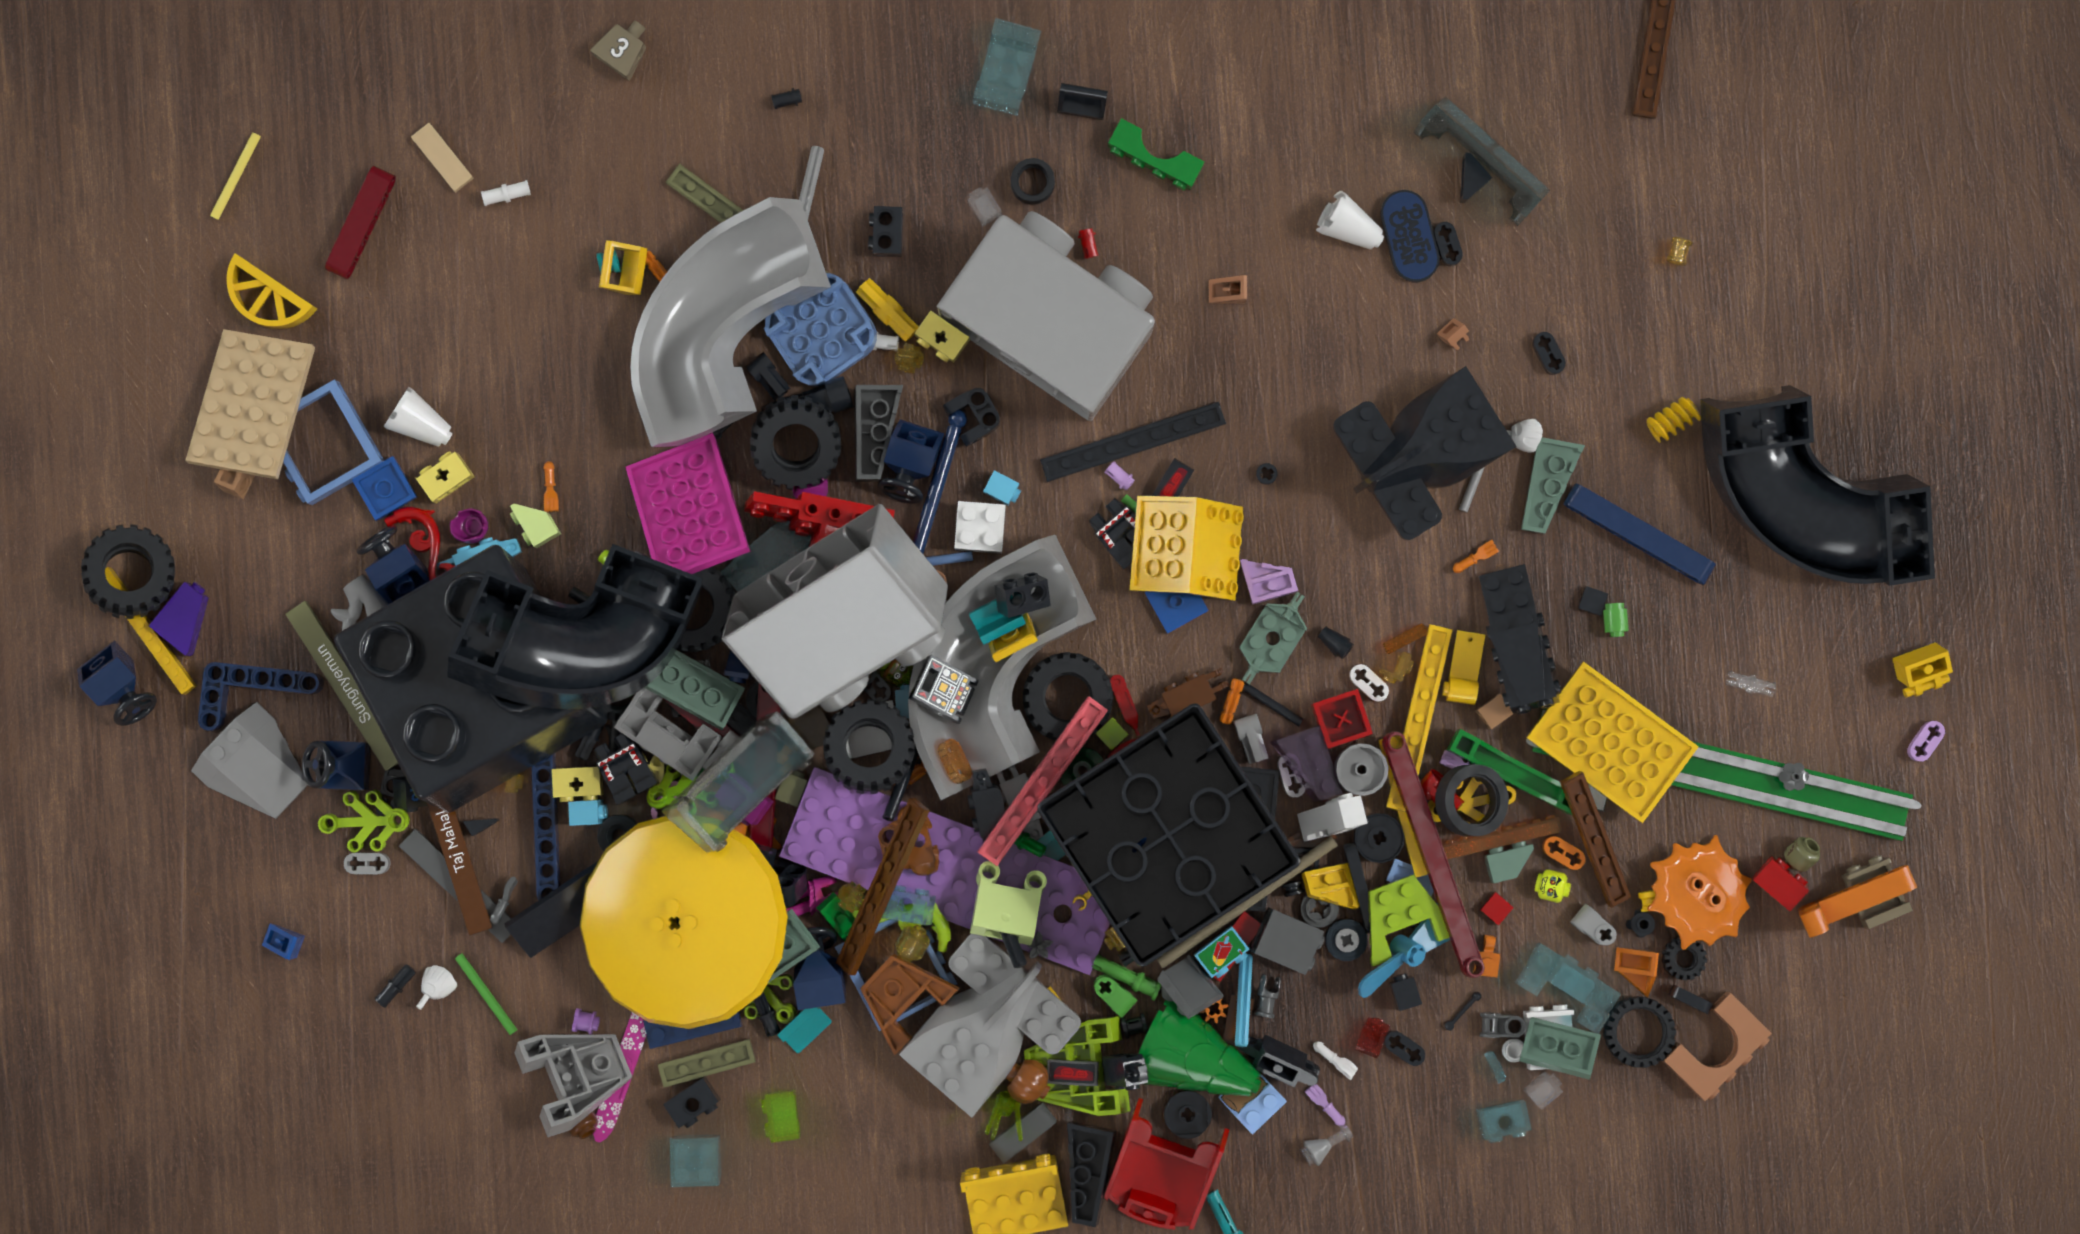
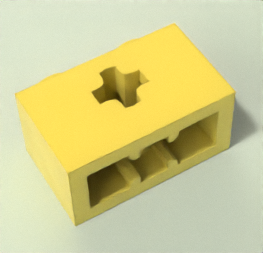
[914,310,970,363]
[416,452,475,504]
[552,767,604,802]

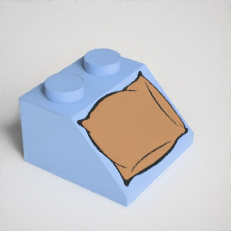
[1218,1065,1287,1135]

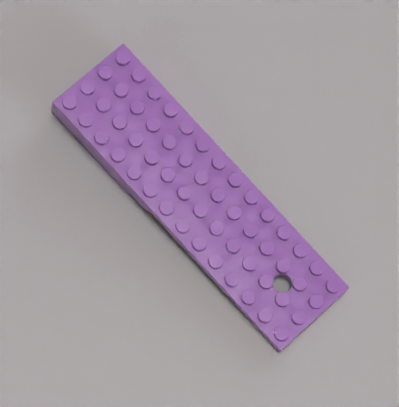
[780,766,1110,975]

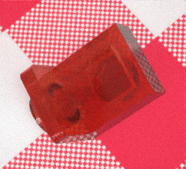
[1355,1017,1390,1059]

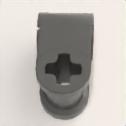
[1479,1012,1526,1038]

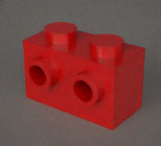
[1753,856,1809,912]

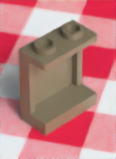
[1841,855,1913,929]

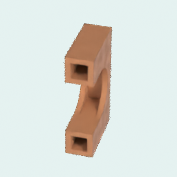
[1663,992,1772,1101]

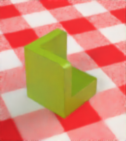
[1095,717,1129,751]

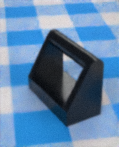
[1057,83,1108,120]

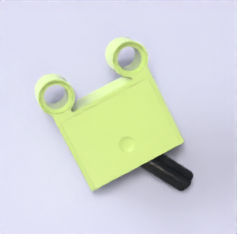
[970,861,1047,968]

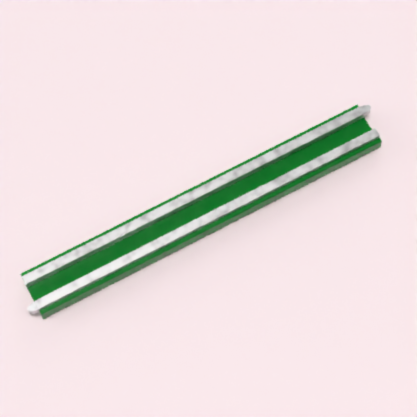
[1526,708,1921,841]

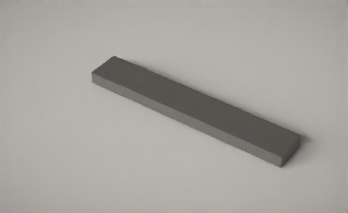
[399,829,512,943]

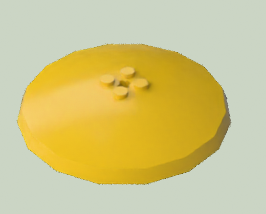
[580,813,788,1029]

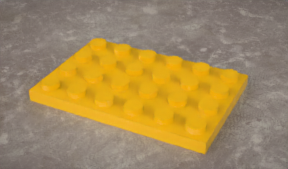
[1526,662,1699,823]

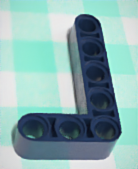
[198,662,324,731]

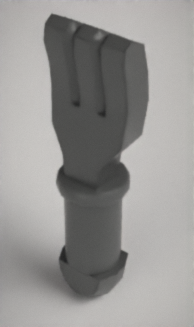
[490,877,518,924]

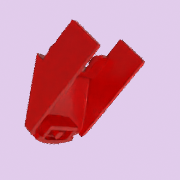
[1104,1098,1229,1230]

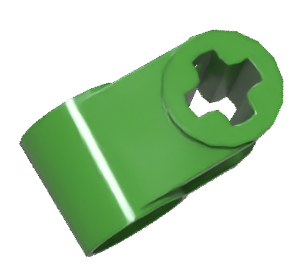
[1094,974,1138,1018]

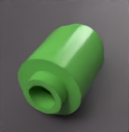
[1603,603,1629,637]

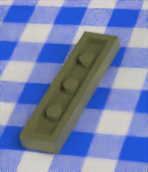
[658,1039,756,1087]

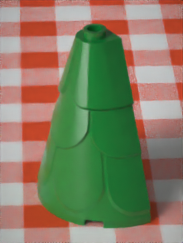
[1138,1000,1262,1096]

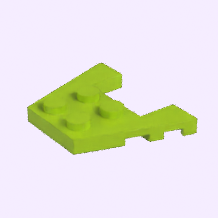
[1368,874,1449,966]

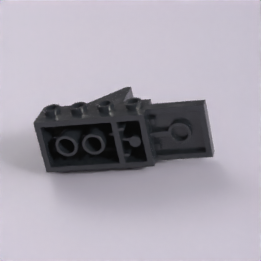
[1479,564,1562,714]

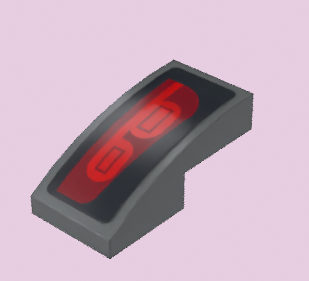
[1047,1059,1099,1086]

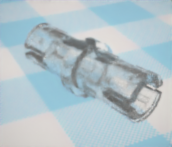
[1725,671,1776,697]

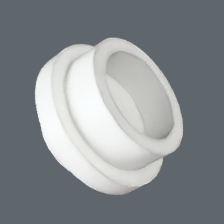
[1502,1038,1524,1062]

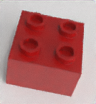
[1311,689,1373,749]

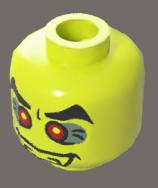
[1535,869,1571,903]

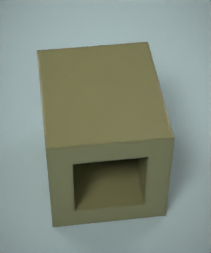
[775,769,808,807]

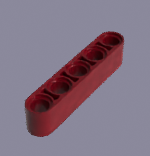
[325,166,396,279]

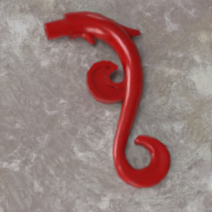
[384,507,455,580]

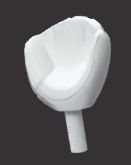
[1507,419,1543,453]
[416,965,457,1010]

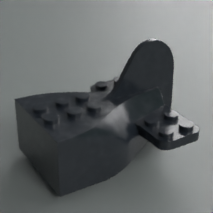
[1333,366,1517,541]

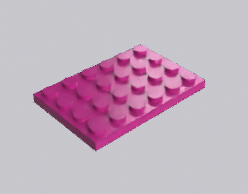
[626,433,750,574]

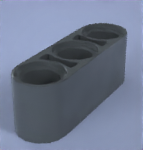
[989,1102,1057,1163]

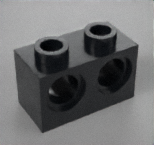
[868,206,903,257]
[994,572,1051,618]

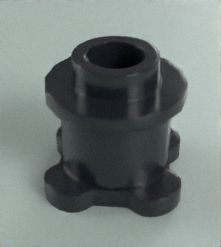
[1626,909,1655,938]

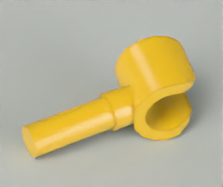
[1073,891,1092,911]

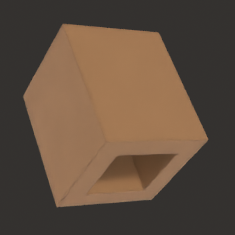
[1475,694,1513,730]

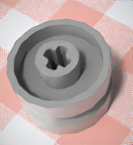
[1333,743,1388,796]

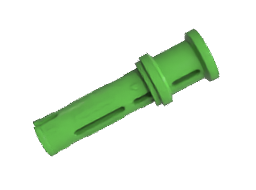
[1092,954,1162,1001]

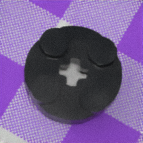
[1164,1090,1212,1139]

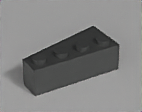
[854,385,903,482]

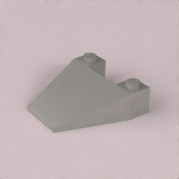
[514,1034,632,1137]

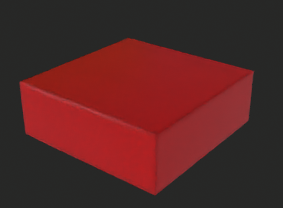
[1480,892,1514,926]

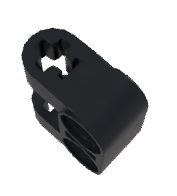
[943,388,1000,447]
[773,858,807,907]

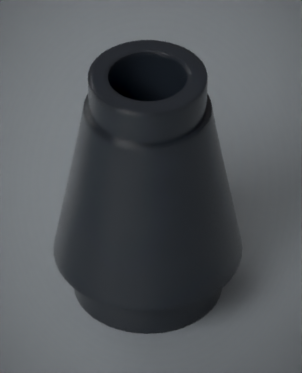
[1318,626,1354,659]

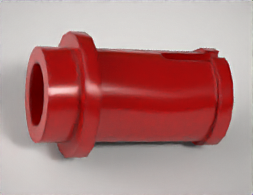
[1077,228,1099,259]

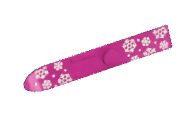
[593,1012,646,1142]

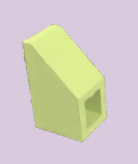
[510,504,561,548]

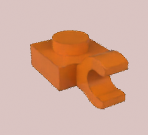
[1473,935,1500,978]

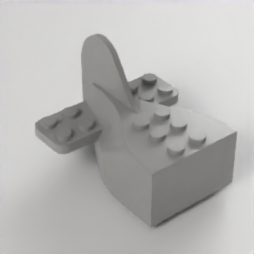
[899,934,1081,1118]

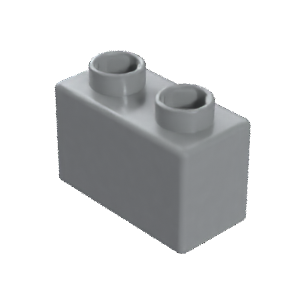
[937,211,1155,421]
[722,504,948,719]

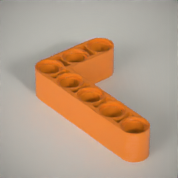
[1798,865,1917,938]

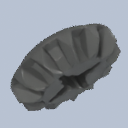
[1301,895,1339,927]

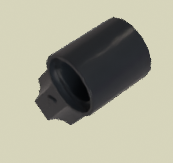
[745,352,791,401]

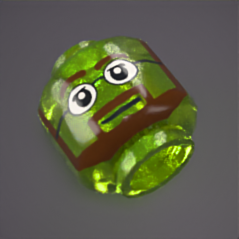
[879,659,914,688]

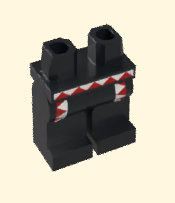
[1089,499,1136,570]
[594,733,660,805]

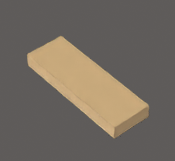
[411,123,474,193]

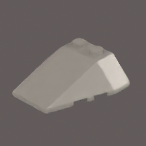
[191,702,308,819]

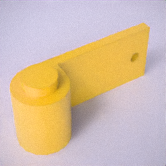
[1442,630,1485,705]

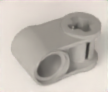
[1570,904,1617,945]

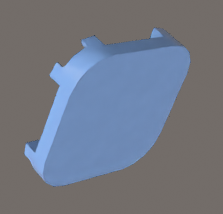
[764,273,877,386]

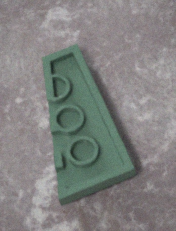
[1521,437,1585,534]

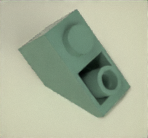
[1484,841,1534,883]

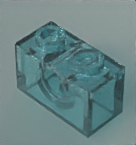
[882,885,936,925]
[1476,1100,1532,1143]

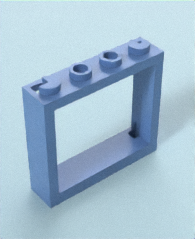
[283,379,384,505]
[835,914,957,1031]

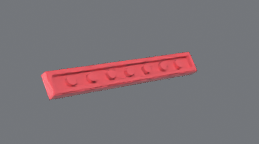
[977,696,1108,866]

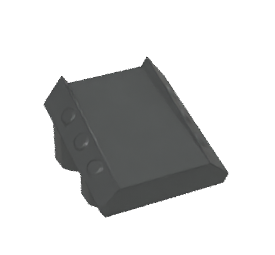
[1157,954,1224,1019]

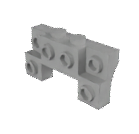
[614,688,722,781]

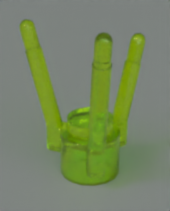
[985,1091,1023,1141]

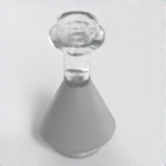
[1300,1125,1353,1166]

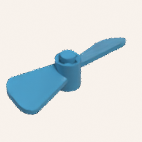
[1358,903,1450,998]

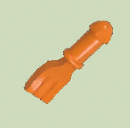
[543,461,559,512]
[1453,540,1499,573]

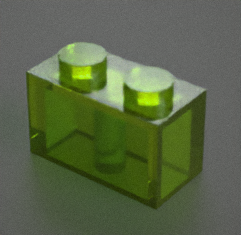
[761,1089,801,1143]

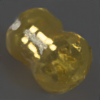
[1666,237,1693,266]

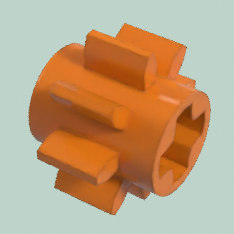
[1200,999,1228,1023]

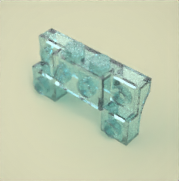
[1515,942,1621,1034]

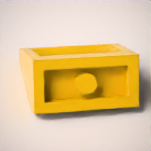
[599,240,647,295]

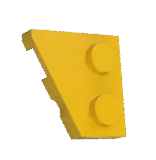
[1302,863,1360,909]

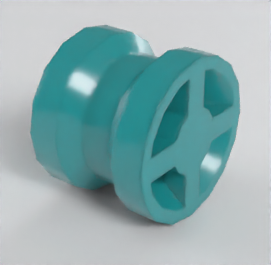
[596,249,621,273]

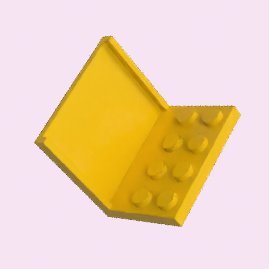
[1130,496,1244,601]
[960,1154,1068,1234]

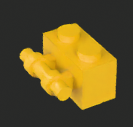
[1893,642,1953,698]

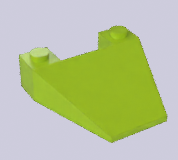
[1024,1016,1130,1116]

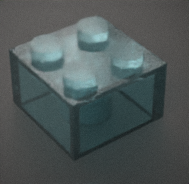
[670,1135,721,1187]

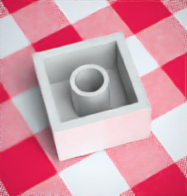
[954,501,1006,554]

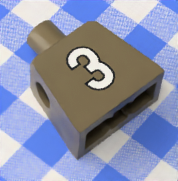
[590,20,646,81]

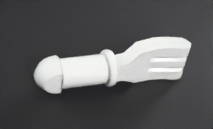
[1313,1041,1358,1080]

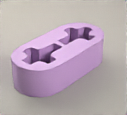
[1907,721,1945,761]

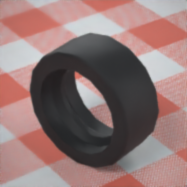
[1010,158,1055,205]

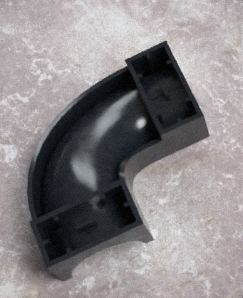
[1700,385,1935,586]

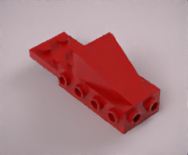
[744,491,895,546]

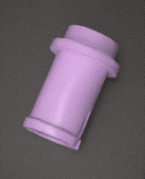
[1104,461,1135,491]

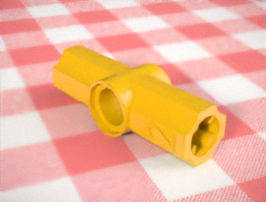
[856,278,919,342]

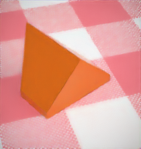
[1614,947,1659,998]

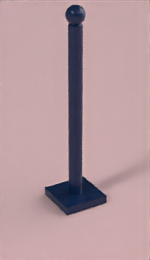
[913,410,967,554]

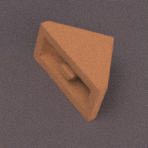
[1209,275,1247,304]

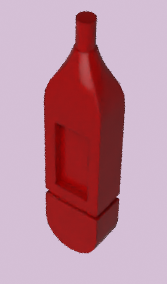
[1110,674,1140,736]

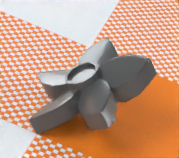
[1027,931,1053,959]

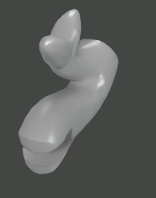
[331,575,389,631]

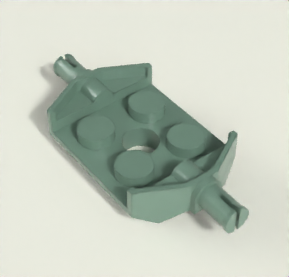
[1239,592,1307,685]

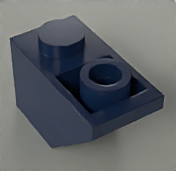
[724,650,753,684]

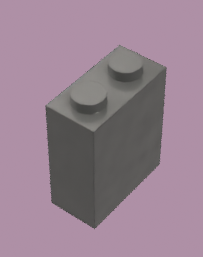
[1250,907,1324,975]

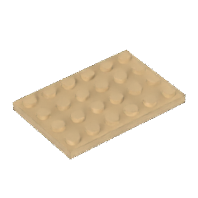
[185,329,315,479]

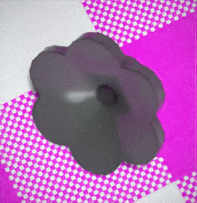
[1778,763,1809,791]

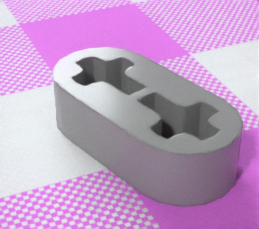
[344,853,391,874]

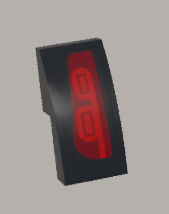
[1152,458,1194,497]

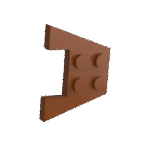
[860,954,960,1055]

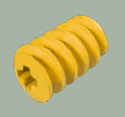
[1647,397,1701,443]

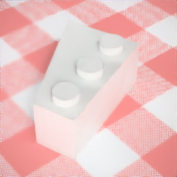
[1297,793,1368,842]

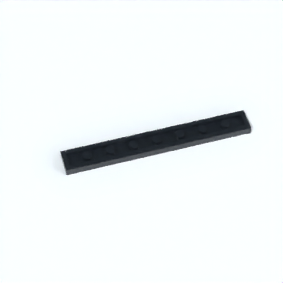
[1040,402,1226,483]

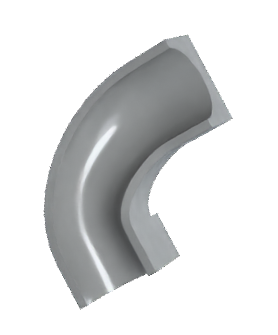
[630,197,831,447]
[908,535,1096,800]

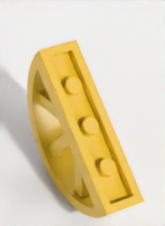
[227,253,317,329]

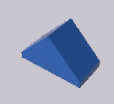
[262,923,305,960]

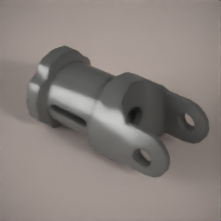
[1253,974,1281,1018]

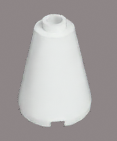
[1316,191,1384,250]
[384,387,453,447]

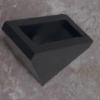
[1460,152,1492,203]

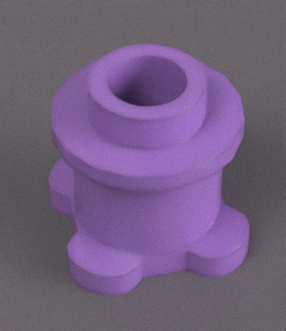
[572,1008,600,1035]

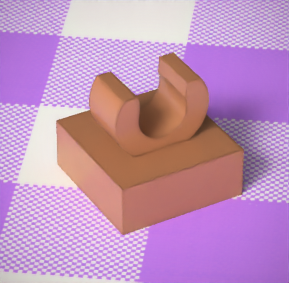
[1437,318,1469,350]

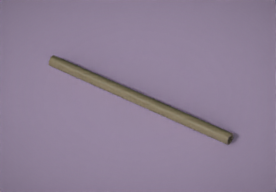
[1156,836,1338,968]

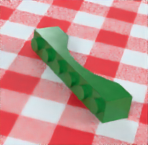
[1446,729,1573,816]

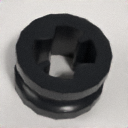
[1256,463,1277,485]
[1282,880,1305,897]

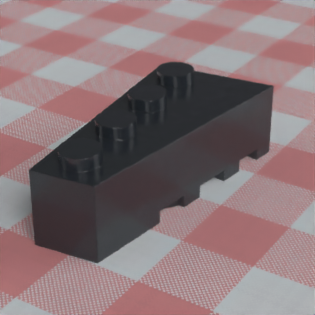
[1067,1121,1117,1227]

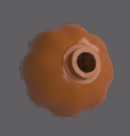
[1005,1059,1051,1104]

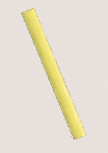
[210,132,261,220]

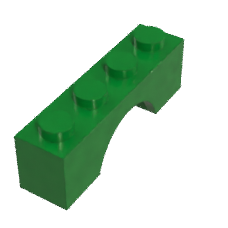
[1108,118,1204,191]

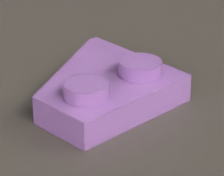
[1240,559,1298,605]

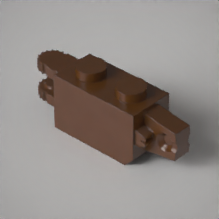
[1147,668,1230,719]

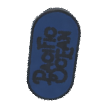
[1380,190,1440,283]

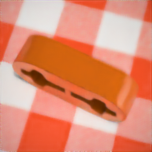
[1542,836,1585,870]

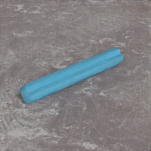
[1235,954,1253,1047]

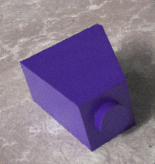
[149,582,209,656]

